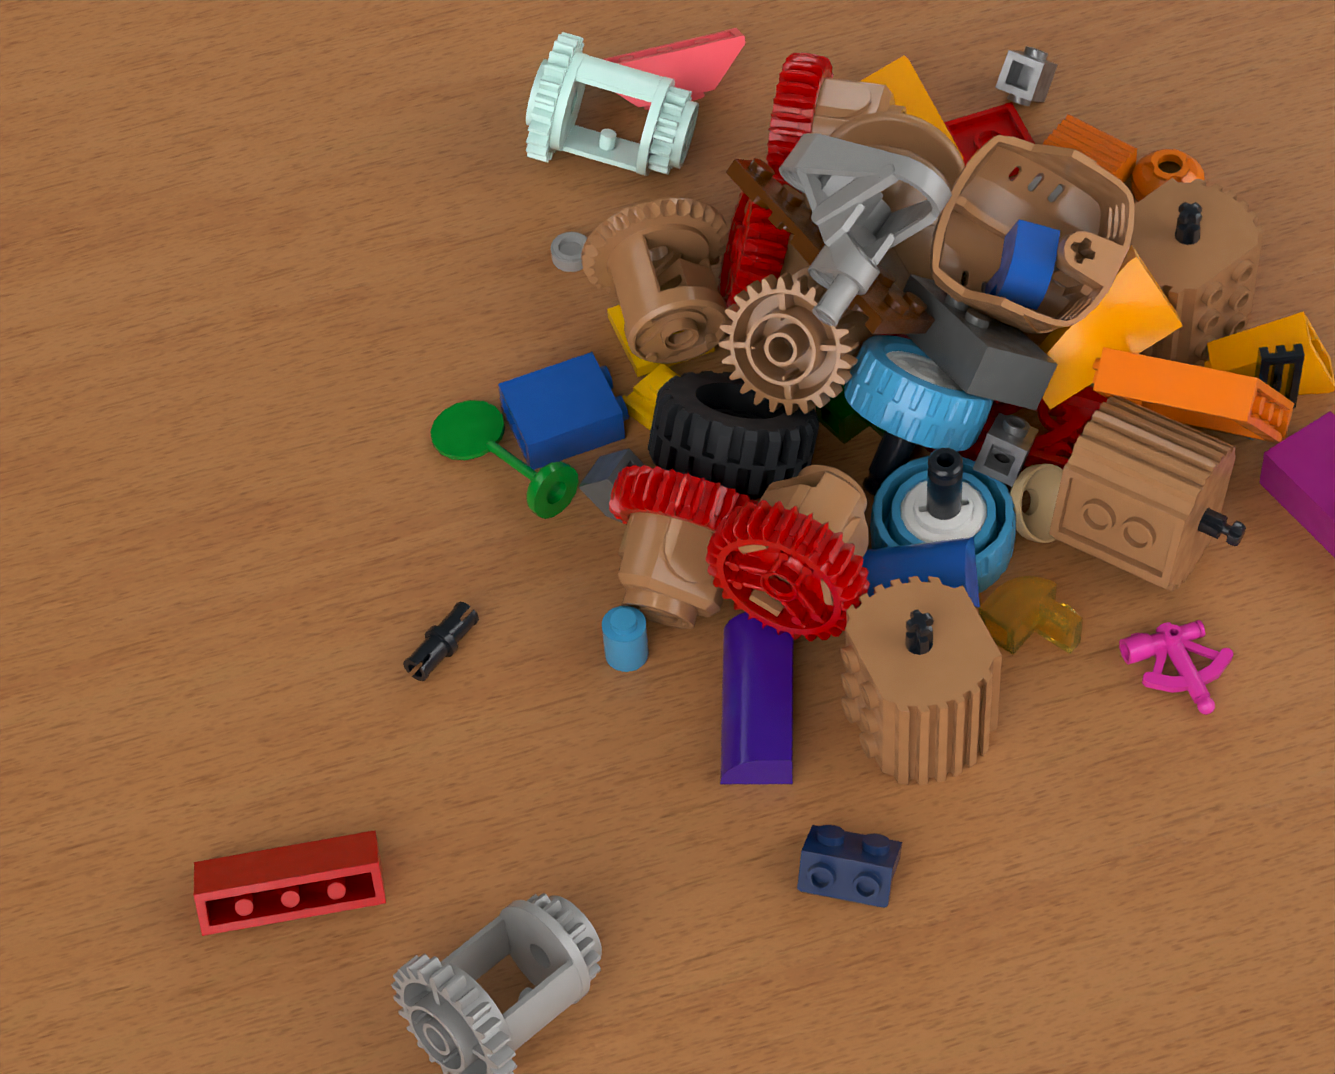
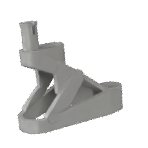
[779,133,952,327]

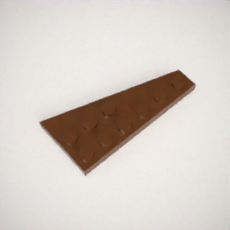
[726,158,935,334]

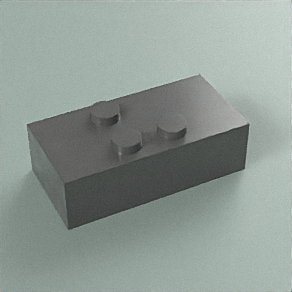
[903,274,1058,410]

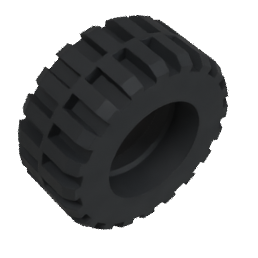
[648,371,819,500]

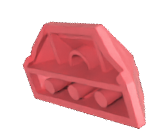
[603,28,746,110]

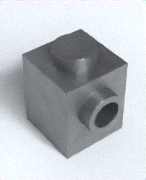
[995,46,1058,106]
[973,412,1039,487]

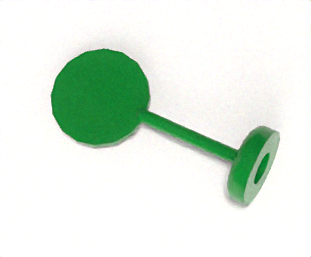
[430,400,579,519]

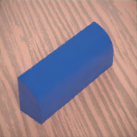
[862,537,980,608]

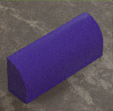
[720,612,794,784]

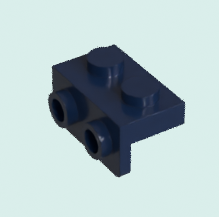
[797,825,902,908]

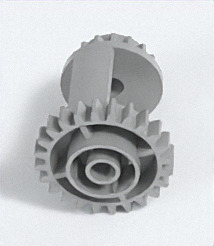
[391,893,602,1074]

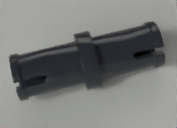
[403,602,479,681]

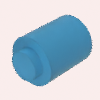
[602,606,649,672]

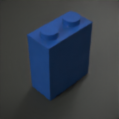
[498,352,629,470]

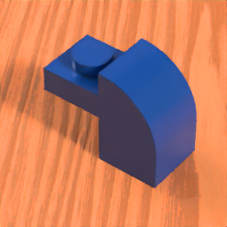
[985,219,1060,310]

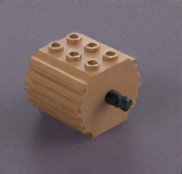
[1130,178,1264,365]
[1049,395,1246,592]
[841,576,1002,785]

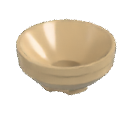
[1010,463,1063,543]

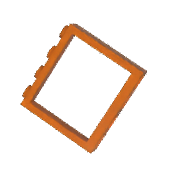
[1092,347,1294,444]

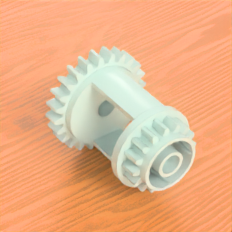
[526,32,699,176]

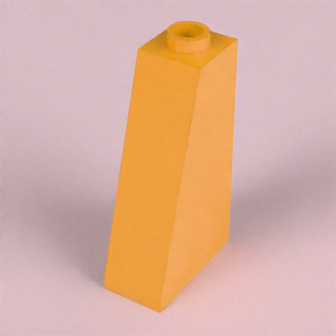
[1038,245,1183,410]

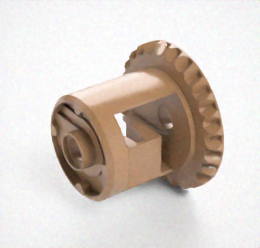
[581,198,730,364]

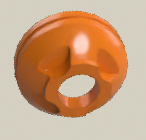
[1131,149,1205,202]

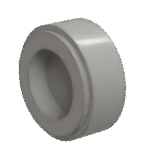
[551,232,588,272]

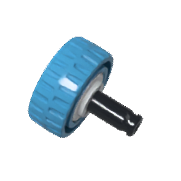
[844,335,994,496]
[870,448,1016,593]

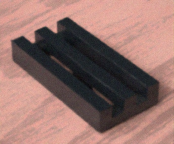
[1254,344,1305,409]

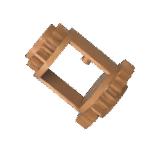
[719,265,877,415]

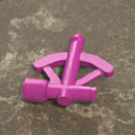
[1119,620,1233,715]

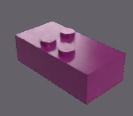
[1259,411,1335,558]

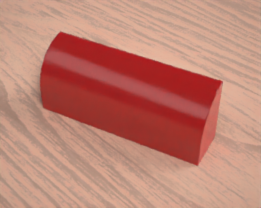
[193,830,386,936]

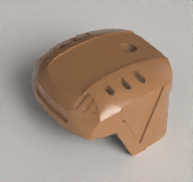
[930,135,1135,334]

